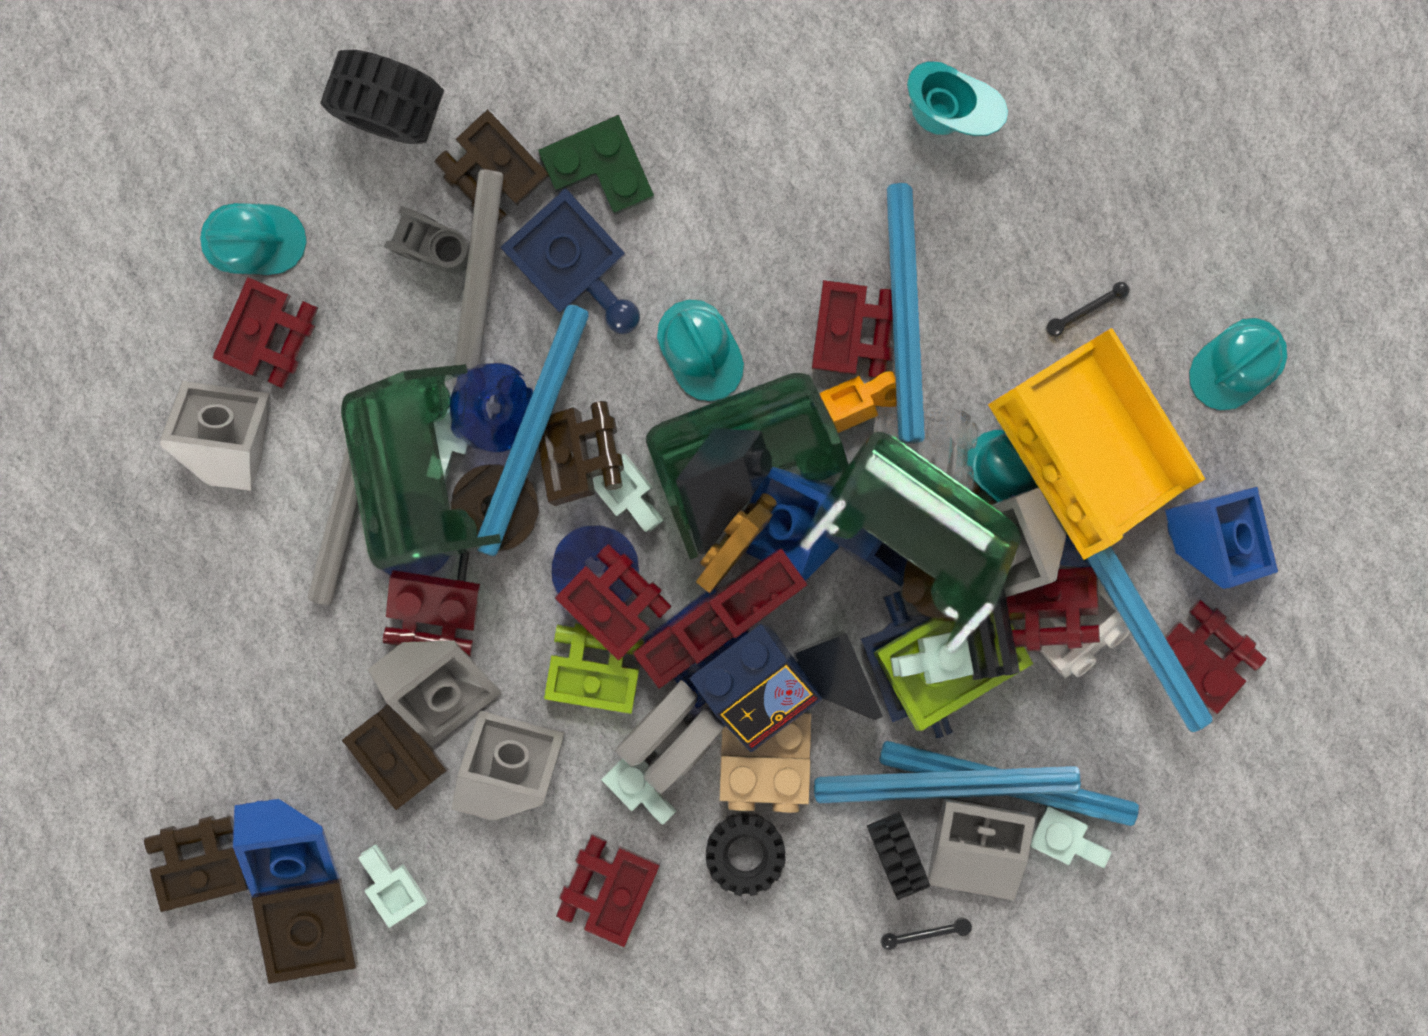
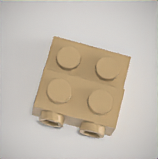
[719,713,812,813]

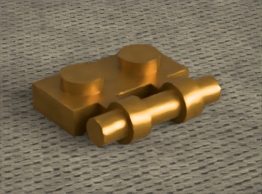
[696,493,777,593]

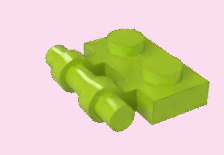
[544,623,644,714]

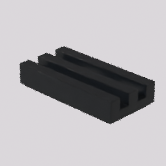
[961,583,1020,680]

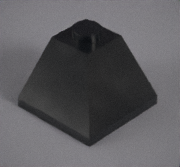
[676,428,772,554]
[794,631,883,720]

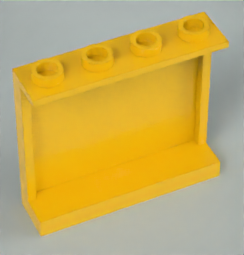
[988,328,1205,560]

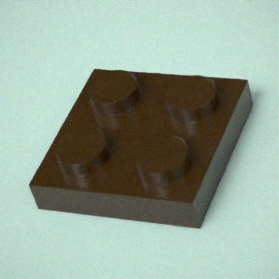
[251,878,358,984]

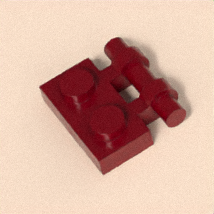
[212,277,318,389]
[811,280,894,378]
[555,544,672,661]
[1007,567,1100,651]
[383,570,481,657]
[1165,599,1267,714]
[556,834,660,947]

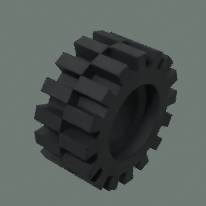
[866,812,931,900]
[706,813,786,896]

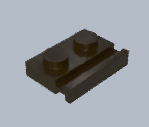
[342,704,449,810]

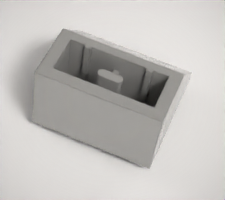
[927,798,1036,900]

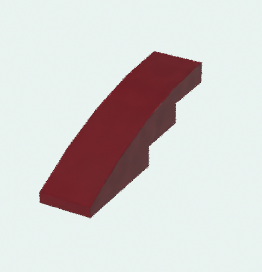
[632,548,807,689]

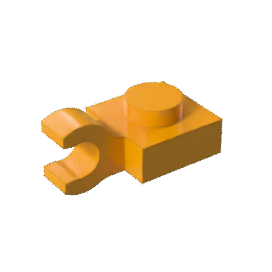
[819,371,897,433]

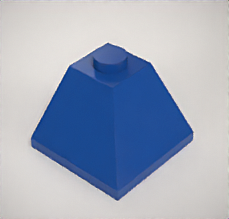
[745,467,854,581]
[1165,487,1278,589]
[233,799,340,896]

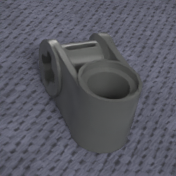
[384,206,470,274]

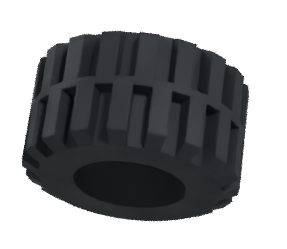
[320,49,444,144]

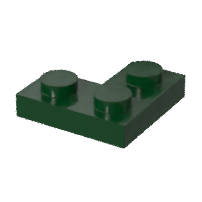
[538,114,655,215]

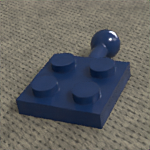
[500,188,640,334]

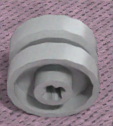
[615,680,725,794]

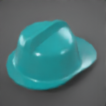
[907,61,1008,136]
[200,203,307,275]
[657,299,744,401]
[1189,318,1288,410]
[967,429,1038,503]

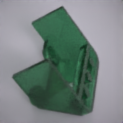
[341,364,501,569]
[645,373,859,560]
[800,432,1021,652]

